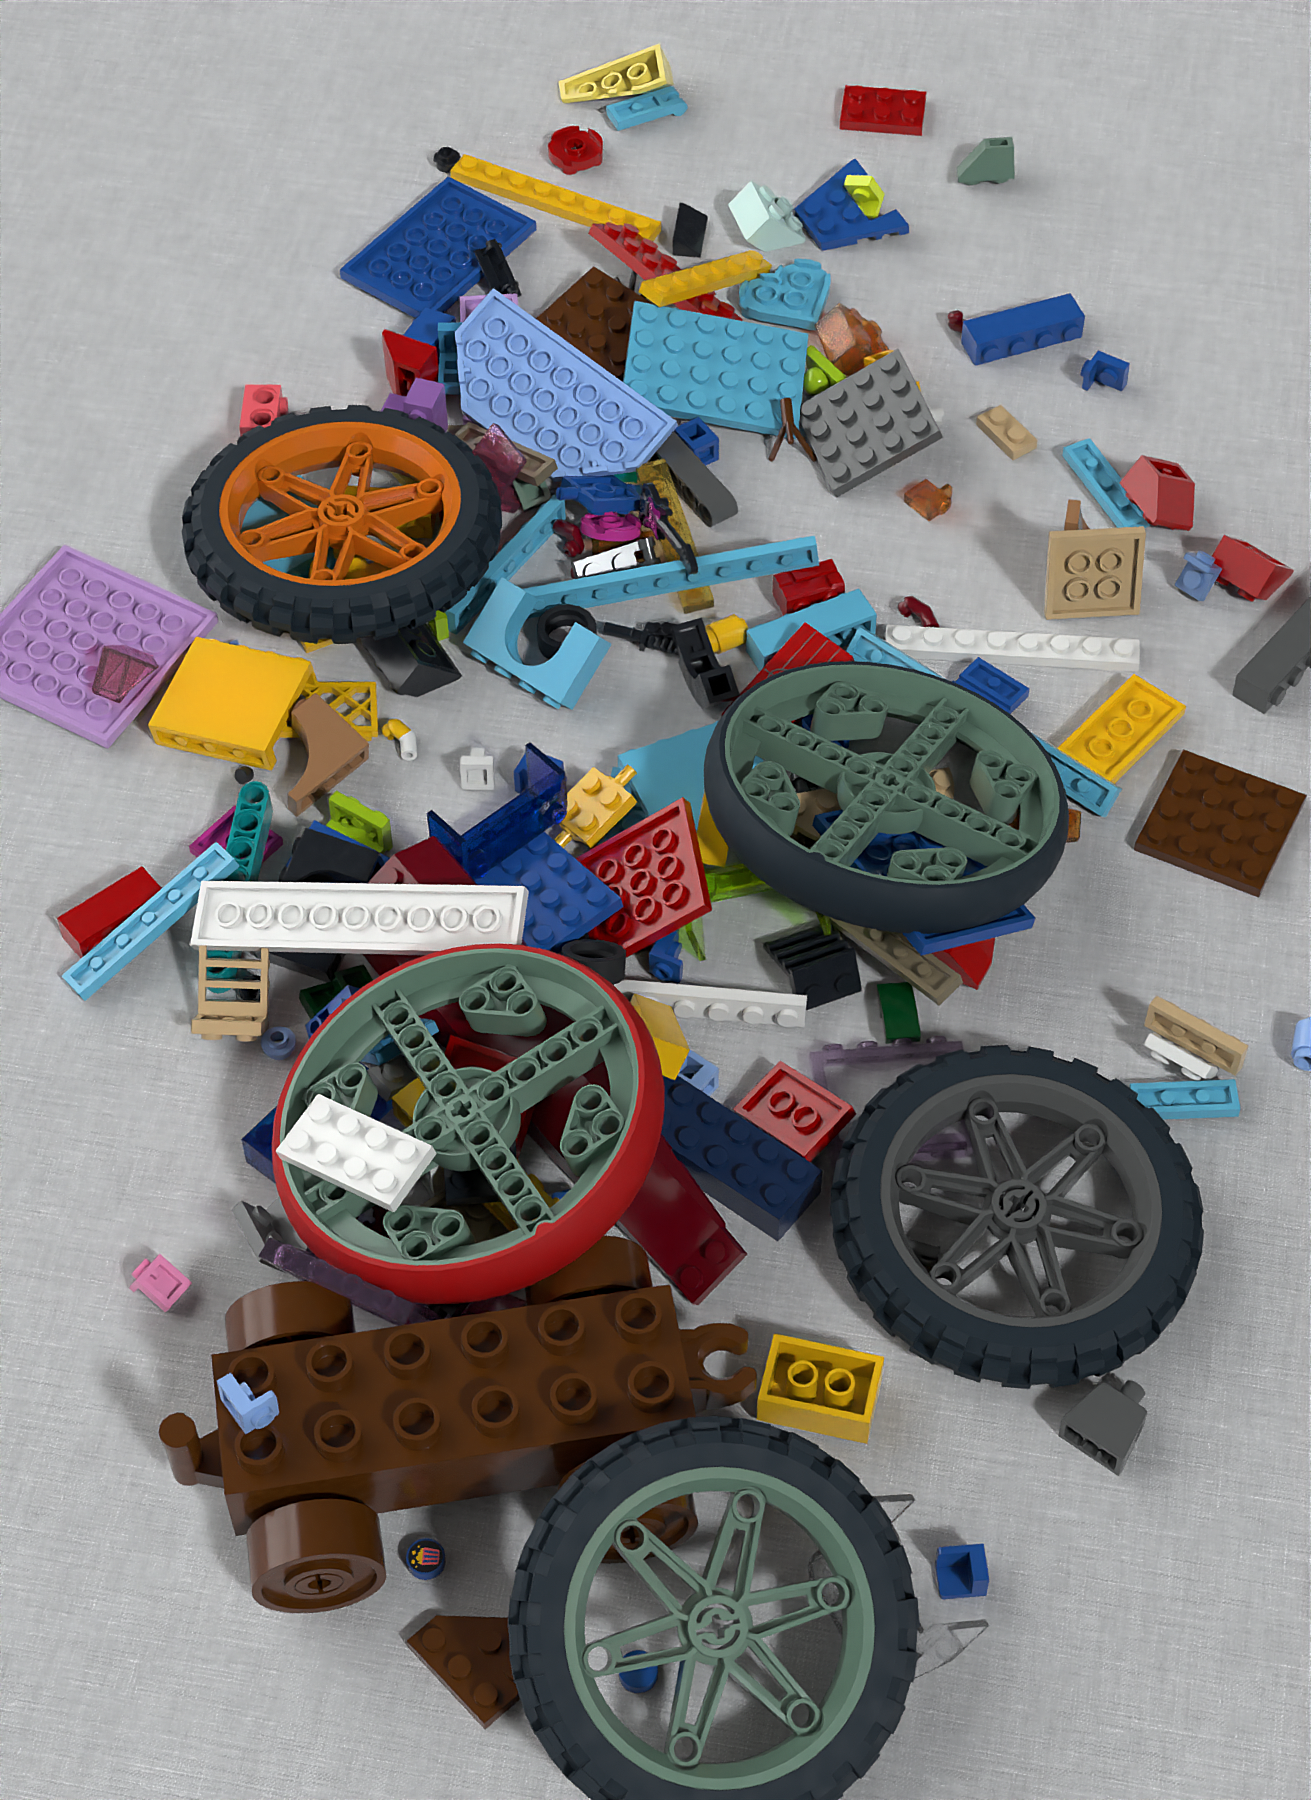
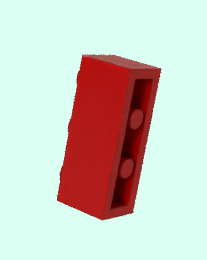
[57,866,162,959]

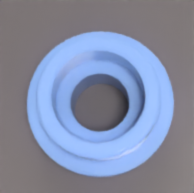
[261,1026,296,1060]

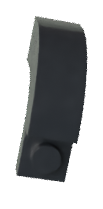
[670,617,740,709]

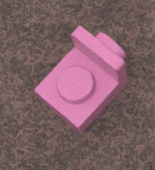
[129,1254,192,1313]

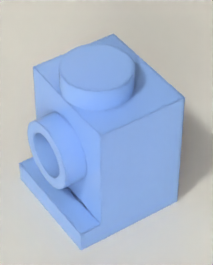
[678,1050,719,1096]

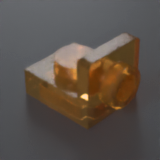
[904,479,953,521]

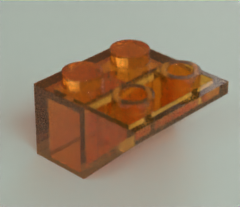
[815,303,889,377]

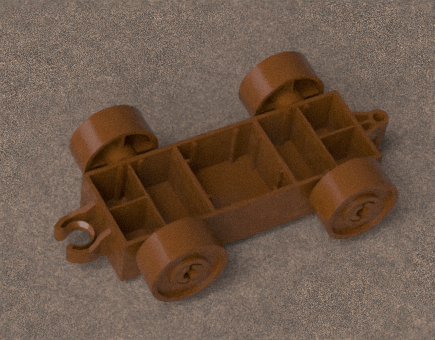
[159,1236,757,1613]

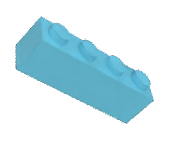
[746,589,877,671]

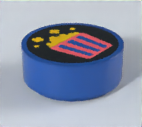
[406,1538,446,1580]

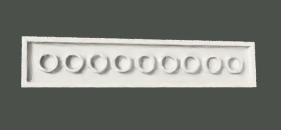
[190,881,529,955]

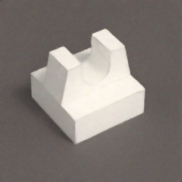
[460,748,495,790]

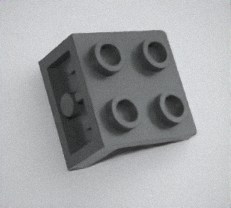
[232,1197,311,1273]

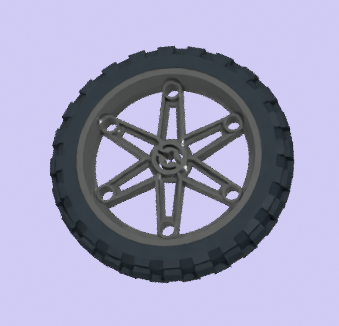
[830,1045,1204,1389]

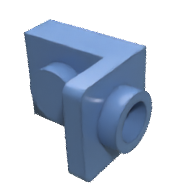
[1175,550,1222,601]

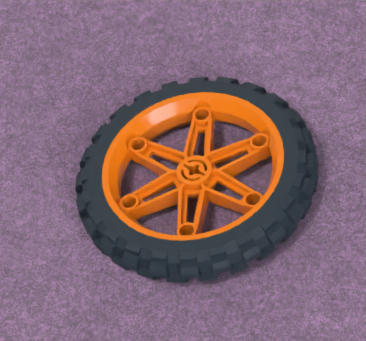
[181,405,502,644]

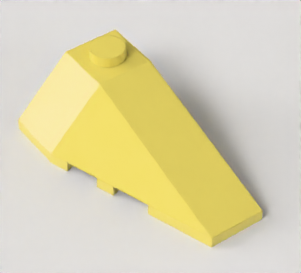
[559,44,674,103]

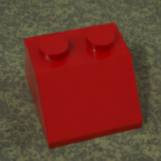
[1212,535,1294,602]

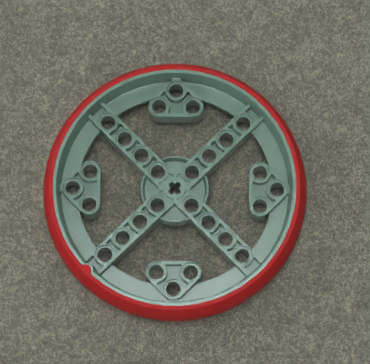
[272,943,665,1304]

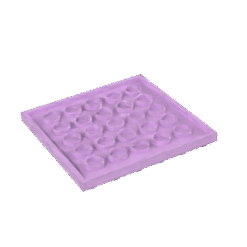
[0,545,219,749]

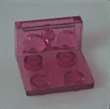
[472,423,527,514]

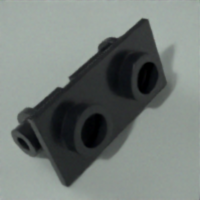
[474,239,522,297]

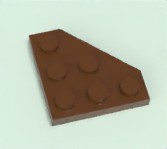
[407,1615,520,1730]

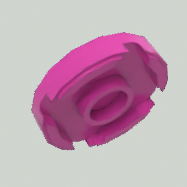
[580,512,642,541]

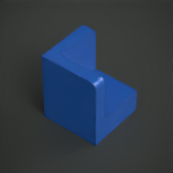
[935,1543,989,1600]

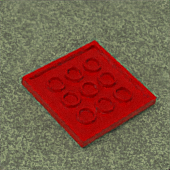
[575,797,712,958]

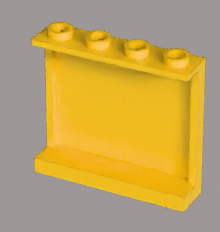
[148,637,318,771]

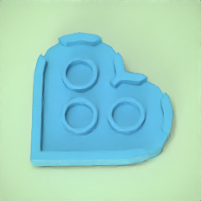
[739,259,831,331]

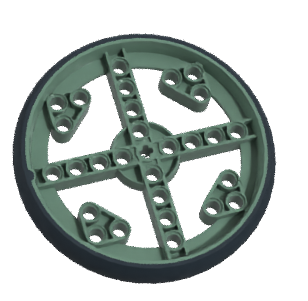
[704,661,1069,934]

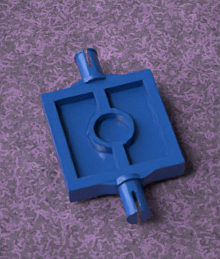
[556,475,642,515]

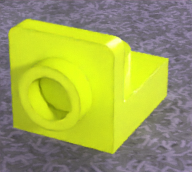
[844,175,885,219]

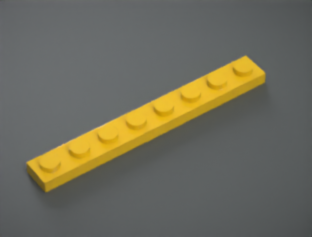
[450,154,661,241]

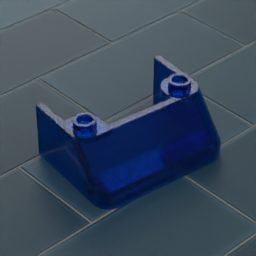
[426,742,568,880]

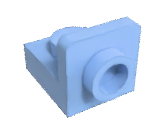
[217,1373,279,1434]

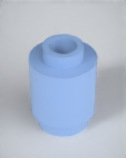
[1291,1017,1311,1071]

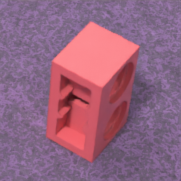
[239,384,288,436]

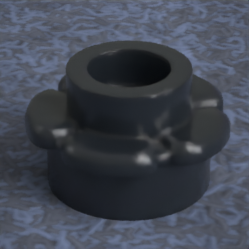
[433,147,460,173]

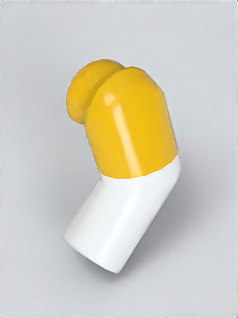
[382,719,417,761]

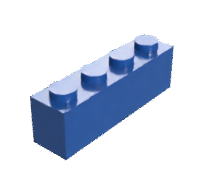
[961,293,1085,366]

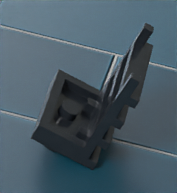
[763,922,862,1010]

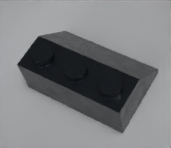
[360,623,462,697]

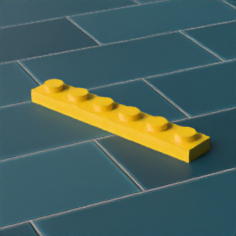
[638,250,772,307]

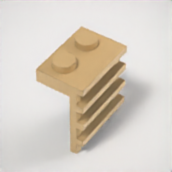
[191,945,270,1041]

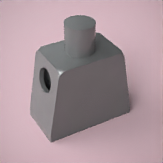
[1058,1380,1147,1476]

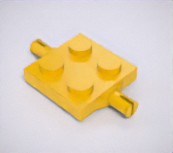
[548,764,637,849]

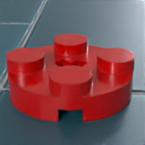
[548,126,603,175]

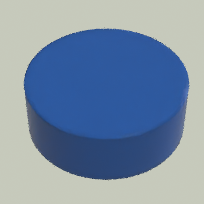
[619,1650,658,1693]

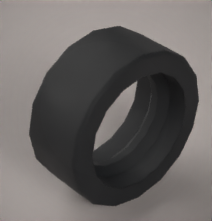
[537,604,597,660]
[561,939,626,985]

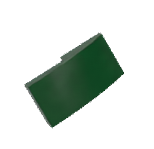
[299,964,373,1020]
[877,982,921,1044]

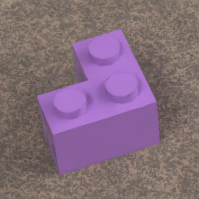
[381,378,448,432]

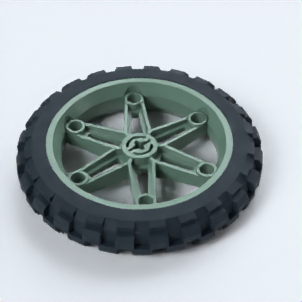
[507,1416,920,1800]

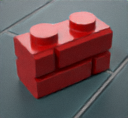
[772,559,845,616]

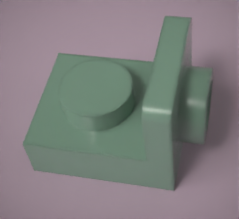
[510,476,552,512]

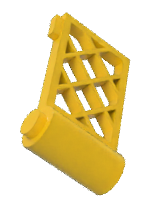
[277,682,378,741]

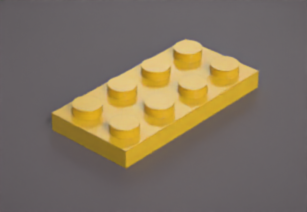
[1058,674,1186,784]

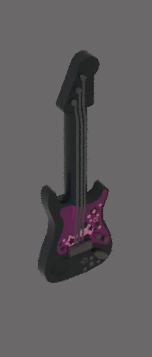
[638,482,698,575]

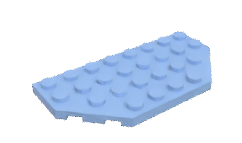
[455,288,678,482]

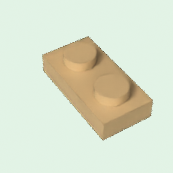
[976,405,1037,460]

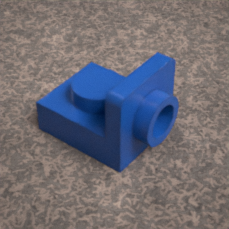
[1081,350,1130,392]
[649,929,683,984]

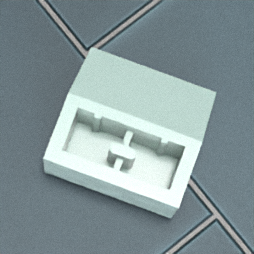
[728,181,807,252]

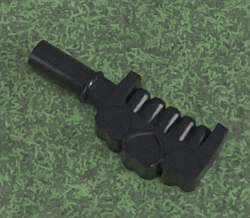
[603,622,678,655]

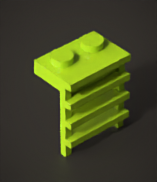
[325,791,393,854]

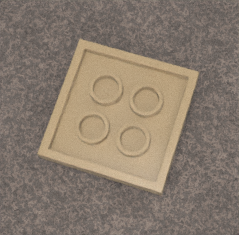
[1044,526,1146,620]

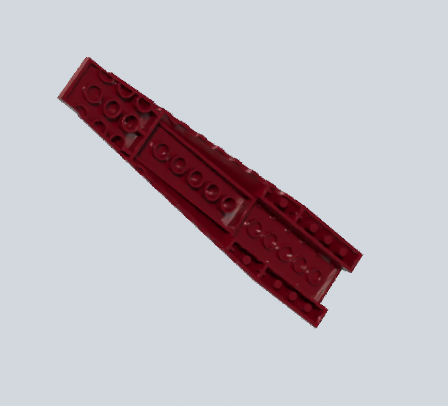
[362,836,747,1305]

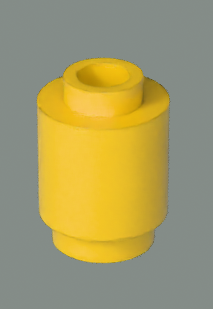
[705,614,749,655]

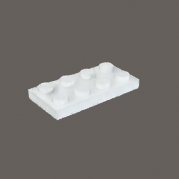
[276,1094,437,1212]

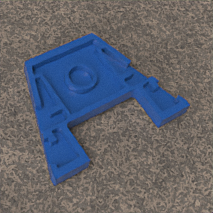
[794,159,909,251]

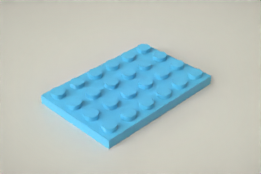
[623,301,808,440]

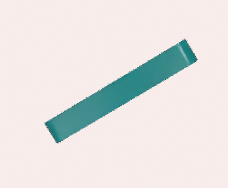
[207,781,273,994]

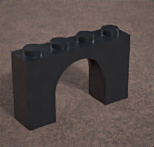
[254,827,385,982]

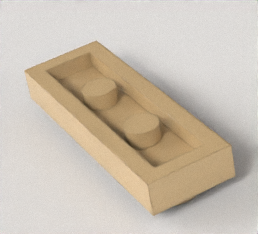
[1144,995,1249,1076]

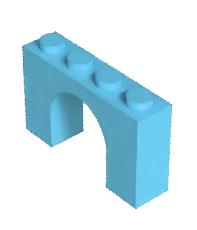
[463,577,612,710]

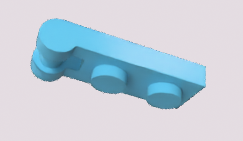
[606,86,688,131]

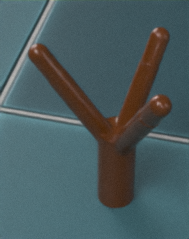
[769,398,817,462]

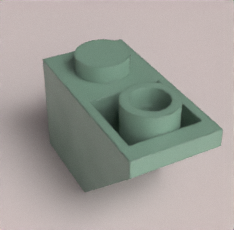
[957,137,1015,185]

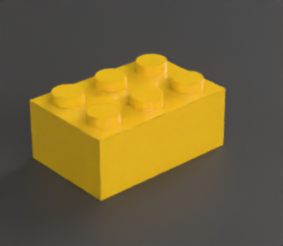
[757,1333,885,1444]

